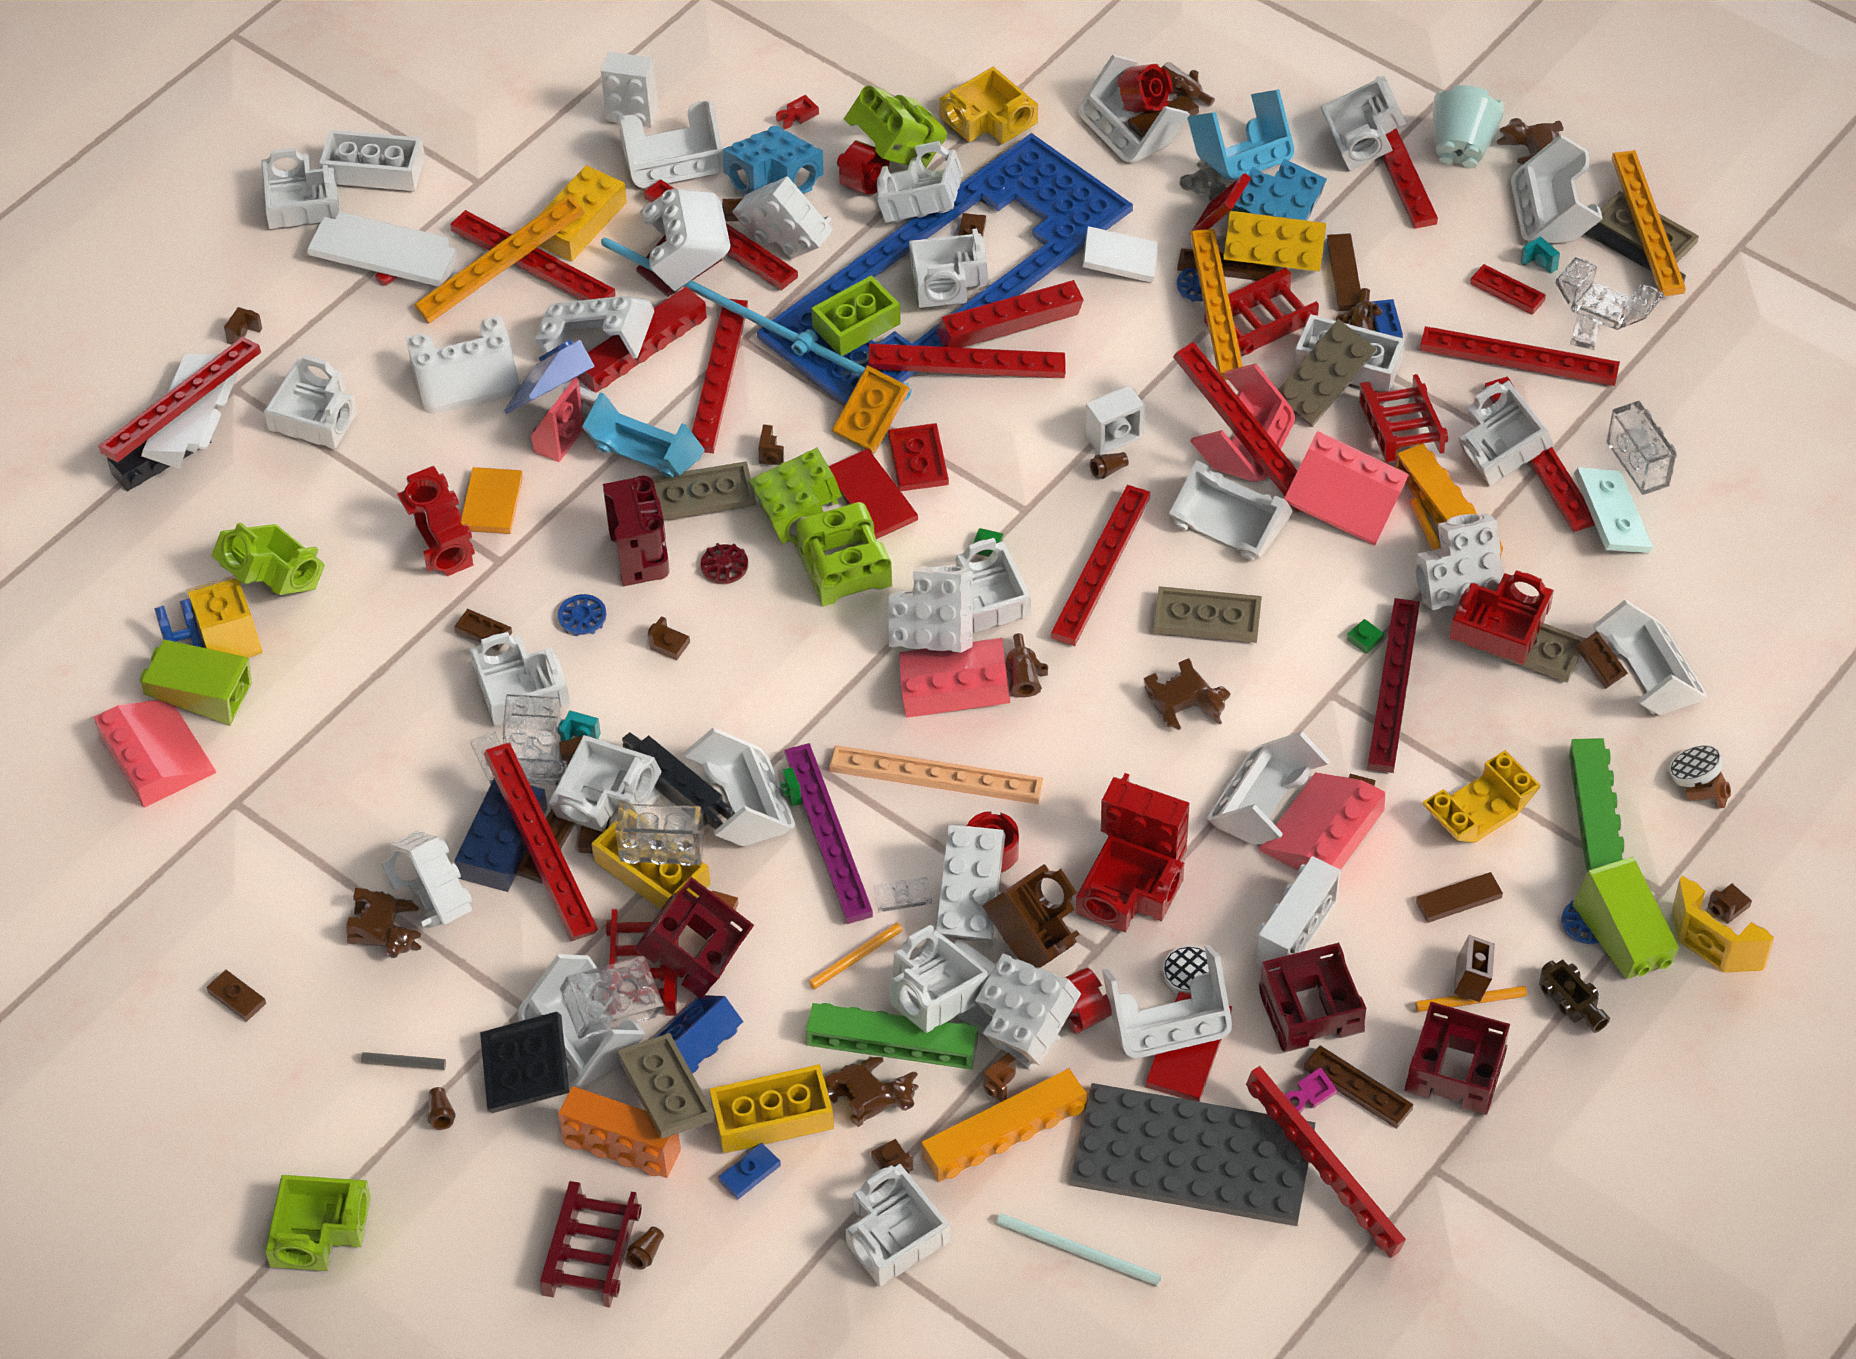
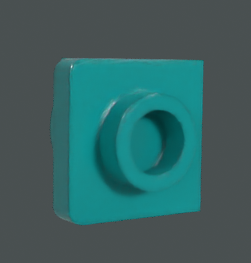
[1521,236,1560,274]
[557,710,601,742]

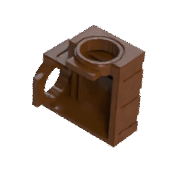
[982,864,1079,968]

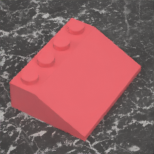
[1284,431,1409,546]
[899,638,1011,718]
[94,700,216,808]
[1259,772,1385,870]

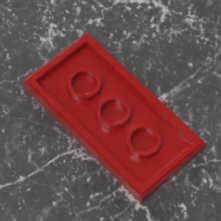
[829,449,918,539]
[1145,992,1232,1102]

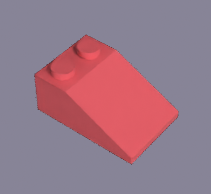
[531,378,584,462]

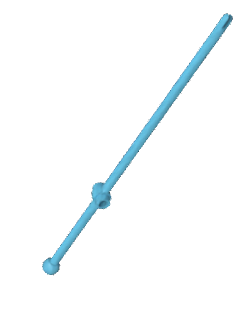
[601,237,912,401]

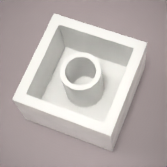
[1085,385,1145,454]

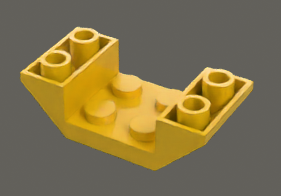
[186,575,263,658]
[1422,750,1541,843]
[1672,875,1774,973]

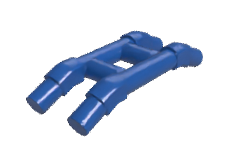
[154,598,204,648]

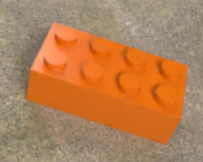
[558,1086,681,1178]

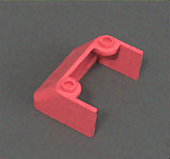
[1190,363,1295,482]

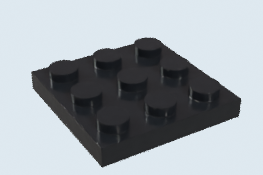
[480,1011,569,1113]

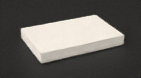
[1082,226,1158,283]

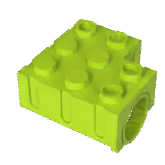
[749,447,842,547]
[211,522,325,595]
[265,1175,371,1271]

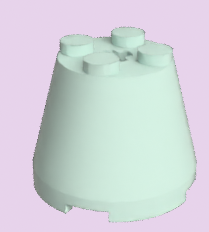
[1432,85,1504,168]

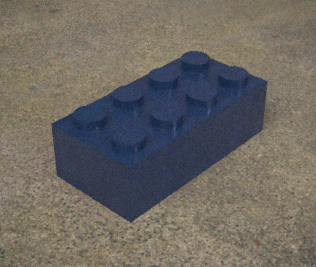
[454,778,548,892]

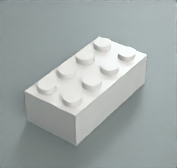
[319,130,425,191]
[1294,314,1405,392]
[936,824,1005,943]
[1254,856,1341,972]

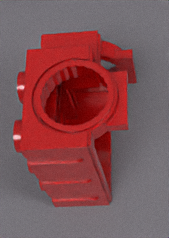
[397,465,475,576]
[1449,570,1554,665]
[1100,773,1190,861]
[1076,834,1185,933]

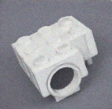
[1320,75,1407,171]
[877,141,963,222]
[261,147,340,229]
[732,176,833,259]
[909,228,988,308]
[264,354,357,449]
[1458,380,1554,486]
[1416,513,1504,610]
[955,538,1031,633]
[889,566,973,652]
[470,632,570,726]
[549,735,661,832]
[381,830,472,928]
[890,925,991,1033]
[975,953,1081,1066]
[845,1164,951,1287]

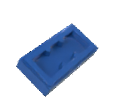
[1372,299,1403,339]
[719,1143,781,1200]

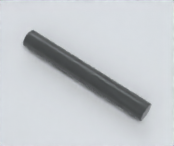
[361,1052,446,1070]

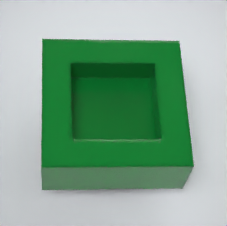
[973,528,1003,557]
[1347,619,1384,654]
[780,767,802,806]

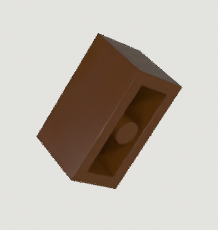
[1454,935,1495,1002]

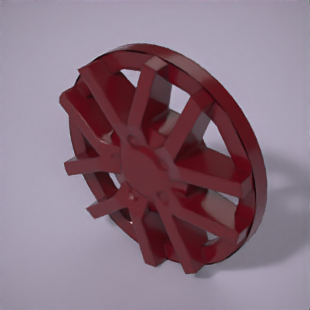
[701,543,749,584]

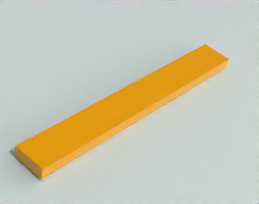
[1611,150,1686,297]
[414,194,584,324]
[1190,229,1243,380]

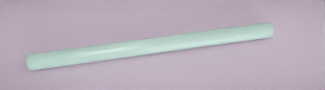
[997,1213,1162,1286]

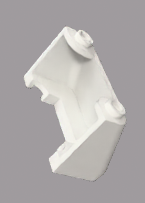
[1169,460,1292,561]

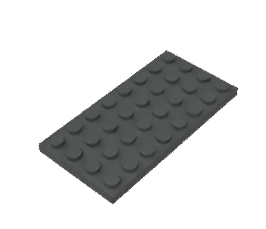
[1070,1083,1316,1226]

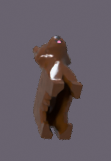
[1496,118,1564,165]
[1144,658,1231,730]
[346,887,422,958]
[824,1057,919,1127]

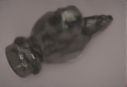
[1179,159,1227,201]

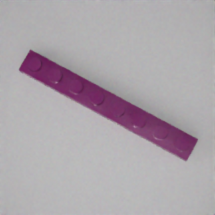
[784,743,873,924]

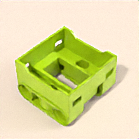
[843,85,947,168]
[796,502,892,607]

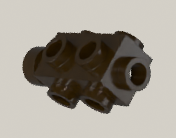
[1539,959,1610,1033]

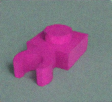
[1285,1067,1337,1113]

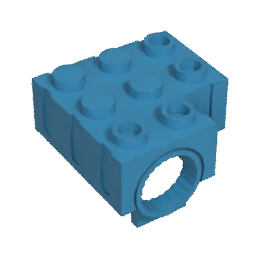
[723,125,824,195]
[1231,159,1327,220]

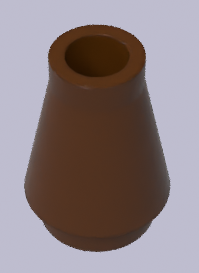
[1090,452,1129,479]
[427,1087,456,1130]
[626,1226,664,1270]

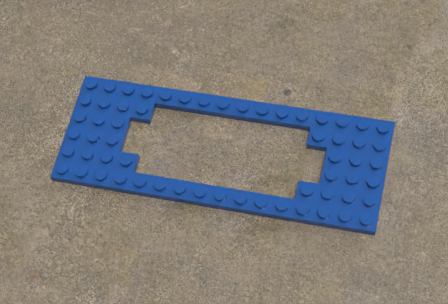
[757,133,1133,405]

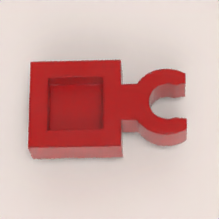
[776,94,819,129]

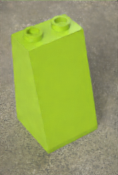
[140,639,252,726]
[1572,857,1679,979]

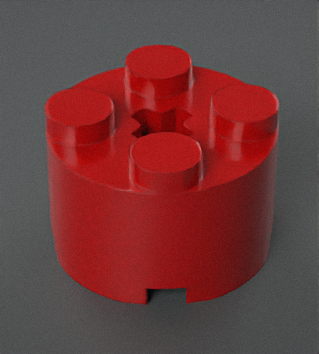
[1117,64,1173,113]
[837,140,890,195]
[967,811,1019,873]
[1064,967,1112,1034]

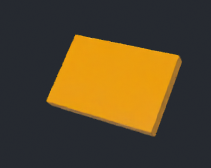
[831,365,911,453]
[461,467,523,534]

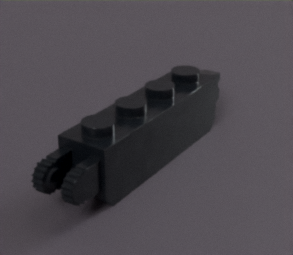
[622,732,735,830]

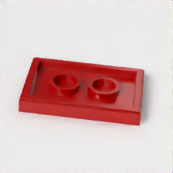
[1189,173,1251,236]
[888,423,949,491]

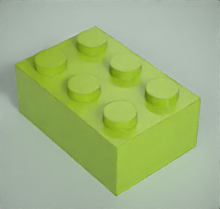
[811,275,901,356]

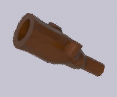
[1161,62,1215,106]
[1336,288,1382,331]
[1006,633,1048,697]

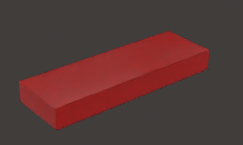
[1470,264,1546,315]

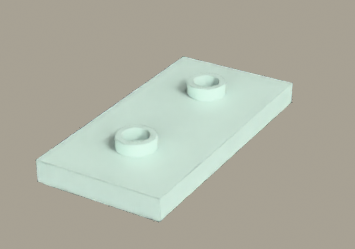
[1574,467,1653,553]

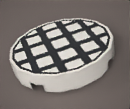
[1669,745,1723,787]
[1162,946,1209,995]

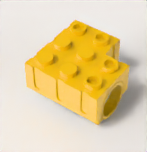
[939,66,1038,145]

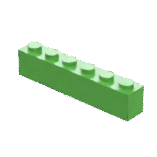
[1569,738,1624,874]
[806,1003,978,1070]

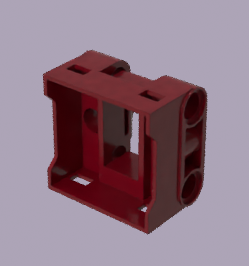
[603,475,670,587]
[634,877,754,999]
[1259,942,1367,1053]
[1404,1001,1510,1115]

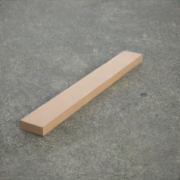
[829,745,1043,804]

